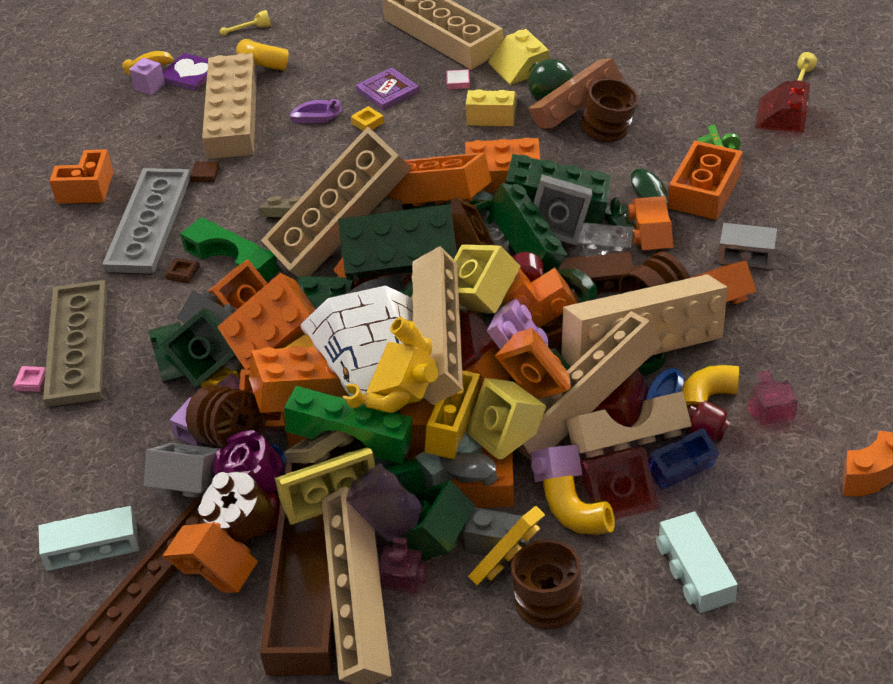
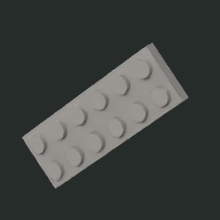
[102,168,190,274]

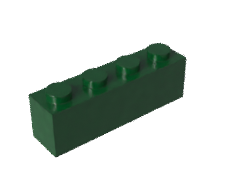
[488,183,567,275]

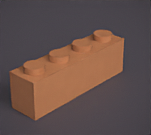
[528,58,623,129]

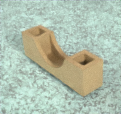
[565,391,692,458]

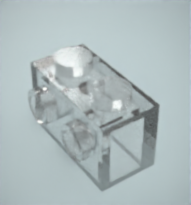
[577,223,634,257]

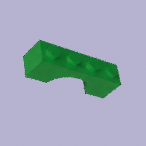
[180,217,279,282]
[284,386,413,464]

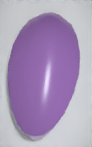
[290,99,342,123]

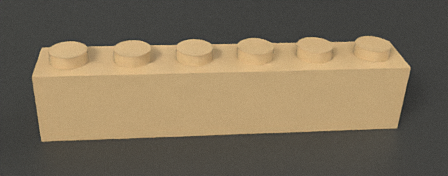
[411,246,463,405]
[517,311,662,461]
[322,487,392,684]

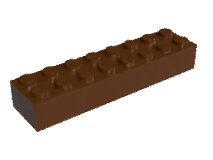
[260,446,349,676]

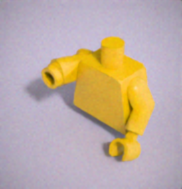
[343,317,438,413]

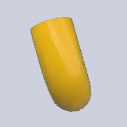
[236,39,289,71]
[680,365,739,411]
[543,476,615,535]

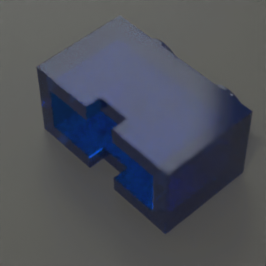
[646,428,719,490]

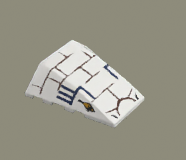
[301,286,413,397]

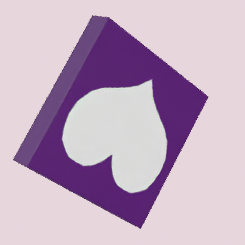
[163,53,208,91]

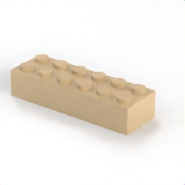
[383,0,503,70]
[202,53,257,159]
[261,127,412,277]
[561,274,728,366]

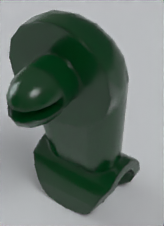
[605,197,634,241]

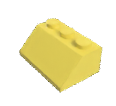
[275,448,379,525]

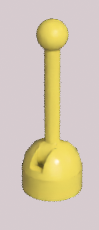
[220,10,271,36]
[790,52,817,96]

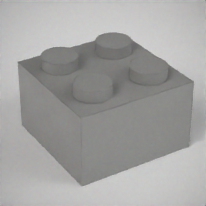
[533,175,592,245]
[144,443,224,497]

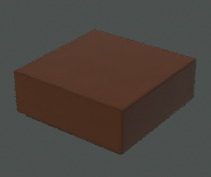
[190,161,220,182]
[165,258,200,283]

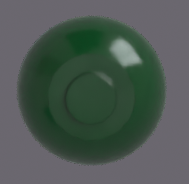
[528,59,573,101]

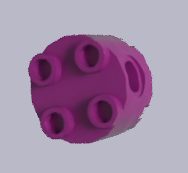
[213,430,283,493]

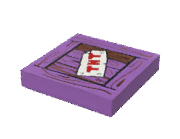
[356,67,419,110]

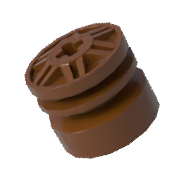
[580,78,638,142]
[619,252,691,294]
[185,385,265,449]
[511,540,583,629]

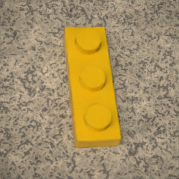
[468,506,545,585]

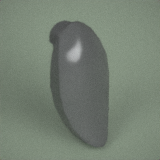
[439,452,498,486]

